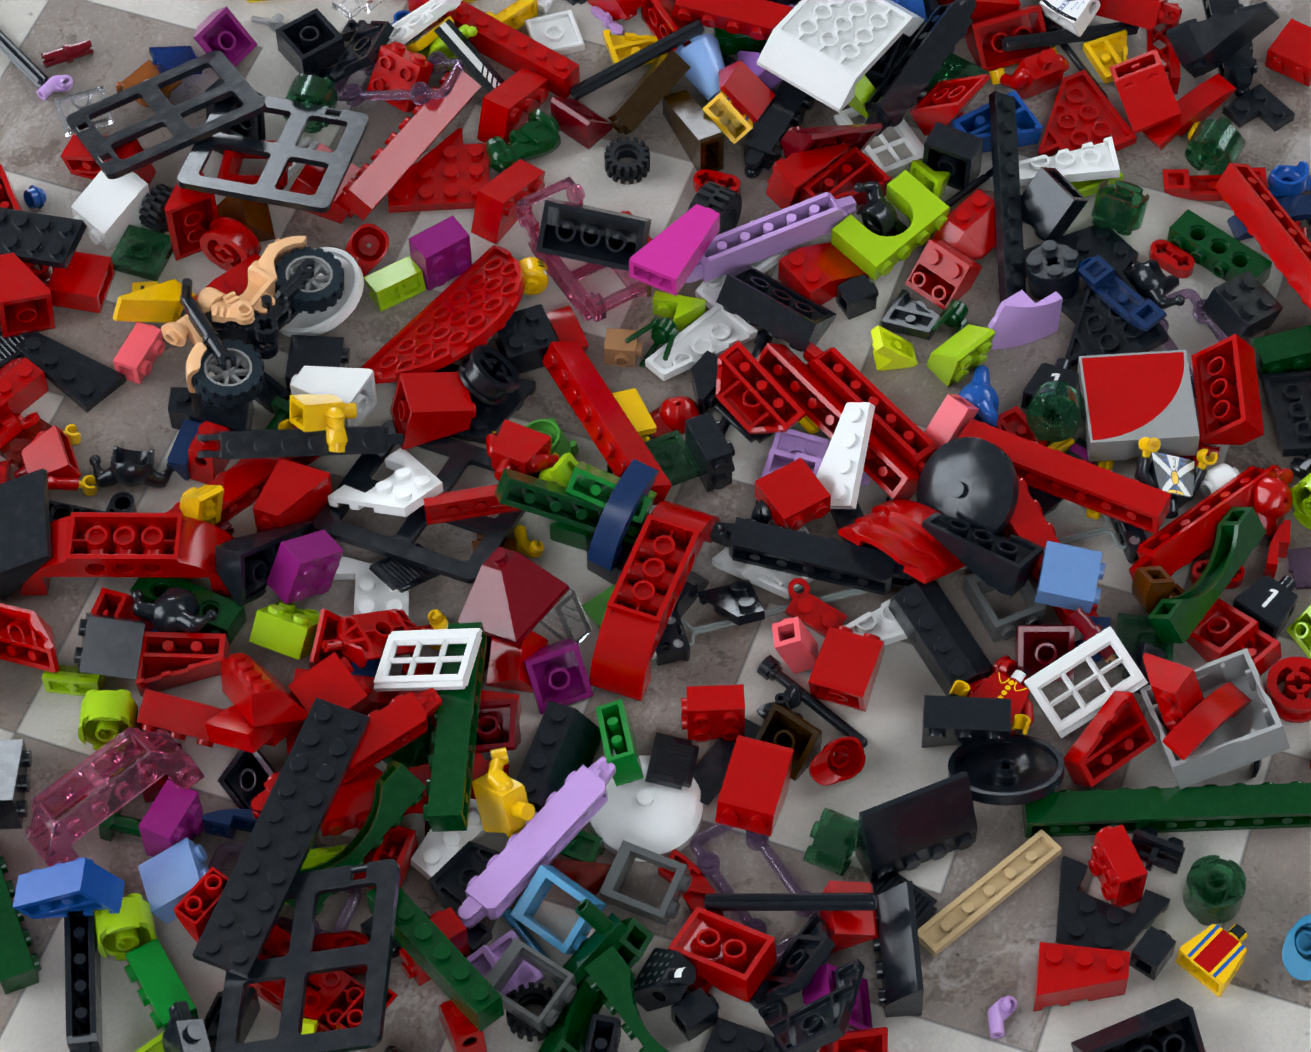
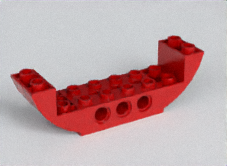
[589,500,721,701]
[20,512,234,596]
[173,867,398,1033]

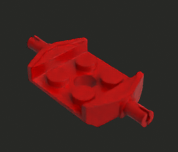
[322,609,433,668]

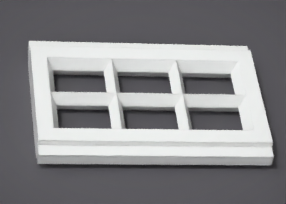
[834,107,924,177]
[1024,626,1148,739]
[373,628,482,692]

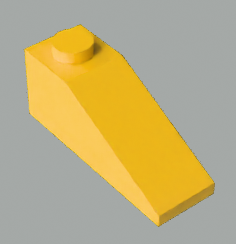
[113,279,196,323]
[179,485,224,525]

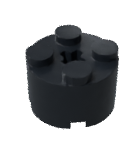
[1026,240,1080,300]

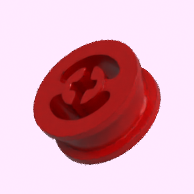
[199,217,261,271]
[1264,657,1311,723]

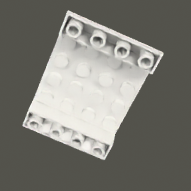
[757,0,924,113]

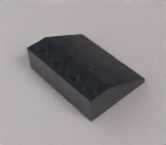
[0,468,52,600]
[856,771,977,882]

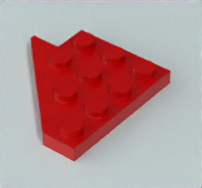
[1038,69,1137,157]
[388,128,490,213]

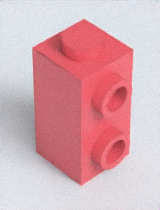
[113,322,165,384]
[924,394,979,449]
[772,617,819,674]

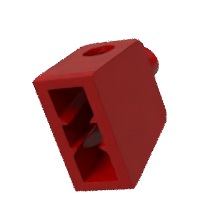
[188,421,230,484]
[439,1000,487,1052]

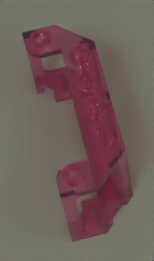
[516,176,651,322]
[25,727,205,867]

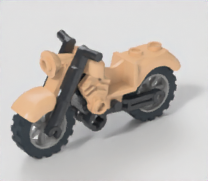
[161,236,344,408]

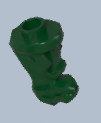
[486,109,561,173]

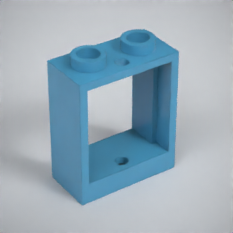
[510,865,607,954]

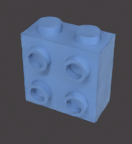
[1034,541,1106,614]
[138,838,209,924]

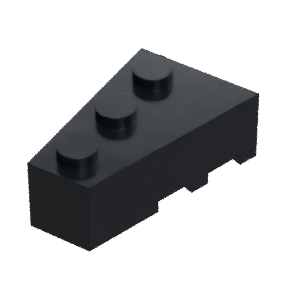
[168,387,254,431]
[0,739,32,829]

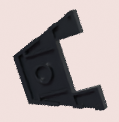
[307,19,394,94]
[436,364,536,445]
[429,841,501,954]
[1055,856,1171,951]
[758,958,865,1052]

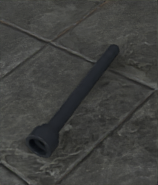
[757,655,868,748]

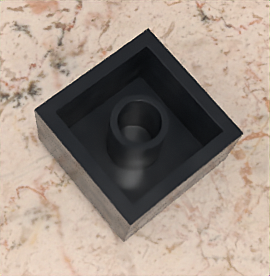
[275,8,345,79]
[923,122,984,190]
[1201,271,1283,341]
[493,304,558,374]

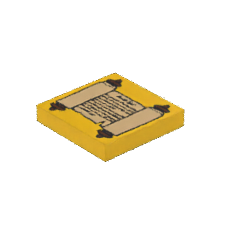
[404,16,455,53]

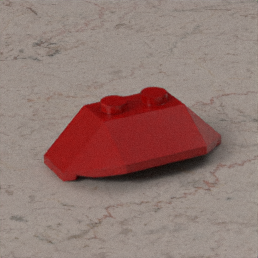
[932,189,997,260]
[716,341,806,435]
[0,603,60,673]

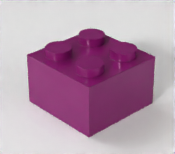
[409,215,472,291]
[267,530,344,604]
[138,780,204,857]

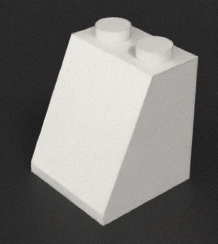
[71,159,150,251]
[290,366,378,426]

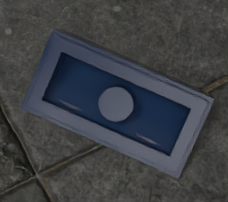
[167,419,202,481]

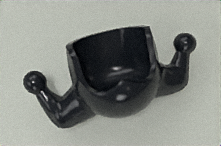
[854,181,908,237]
[1123,259,1185,310]
[89,446,175,488]
[132,587,218,633]

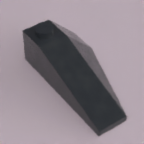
[1166,2,1280,78]
[921,512,1044,596]
[215,520,315,606]

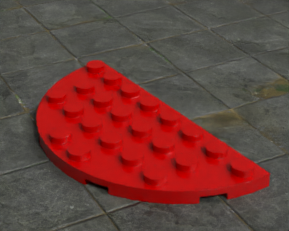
[360,245,525,384]

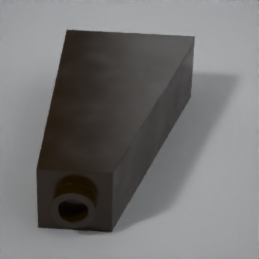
[608,50,691,135]
[663,90,724,171]

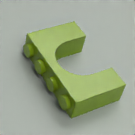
[831,170,950,281]

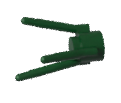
[932,300,968,333]
[625,317,679,368]

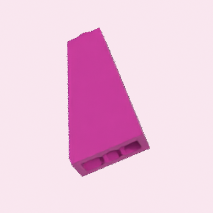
[629,204,720,296]

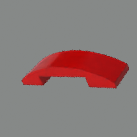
[1162,167,1268,201]
[1162,682,1252,761]

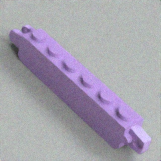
[685,192,857,283]
[457,756,616,929]

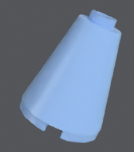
[675,33,725,102]

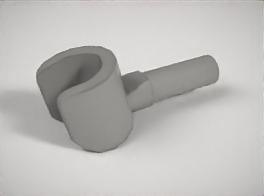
[251,13,285,33]

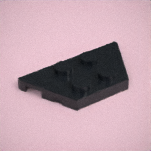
[749,913,835,1009]

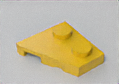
[1082,29,1128,84]
[603,30,663,65]

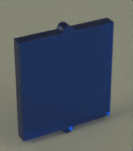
[149,46,203,74]

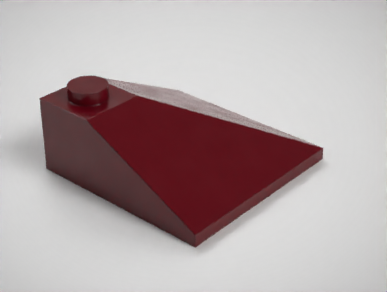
[780,123,883,159]
[457,547,570,646]

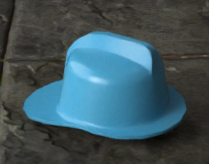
[1282,914,1311,981]

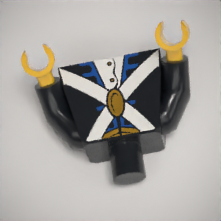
[1134,437,1218,519]

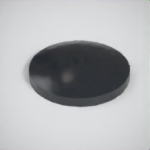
[917,437,1019,535]
[948,734,1064,806]

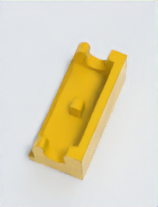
[486,0,538,30]
[612,388,657,444]

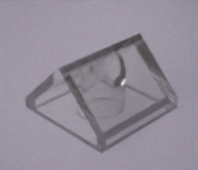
[52,85,114,137]

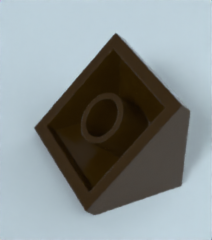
[755,702,822,781]

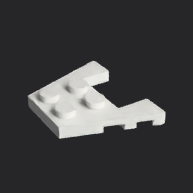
[328,448,443,517]
[712,524,814,600]
[333,556,410,634]

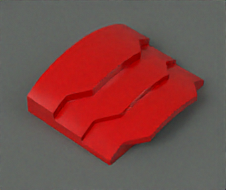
[837,499,966,584]

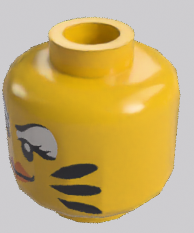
[519,257,548,296]

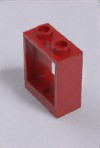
[217,140,293,190]

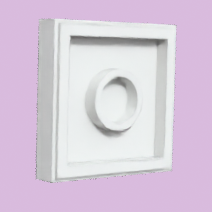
[524,9,585,55]

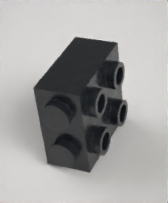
[1021,167,1088,241]
[285,335,350,393]
[685,412,735,492]
[74,612,145,680]

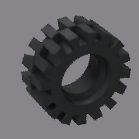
[604,136,650,184]
[139,183,173,234]
[506,982,560,1042]

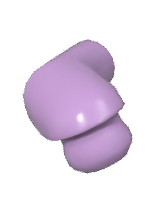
[36,75,73,100]
[987,996,1018,1039]

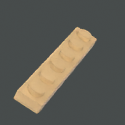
[918,829,1062,957]

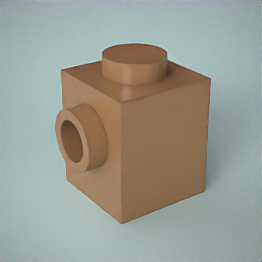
[604,328,643,367]

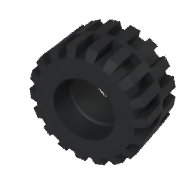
[687,181,742,235]

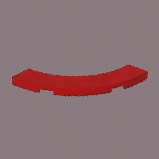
[658,849,724,995]

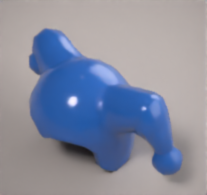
[1267,161,1311,199]
[959,365,999,428]

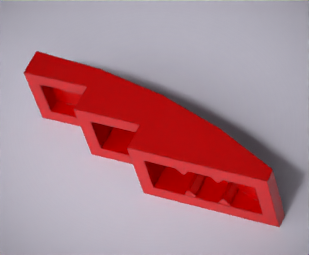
[1142,73,1236,150]

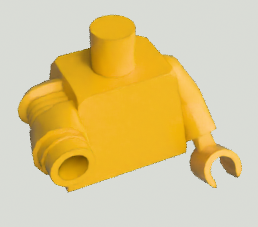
[278,394,357,453]
[471,747,535,838]

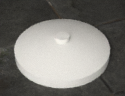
[279,247,364,337]
[589,755,703,862]

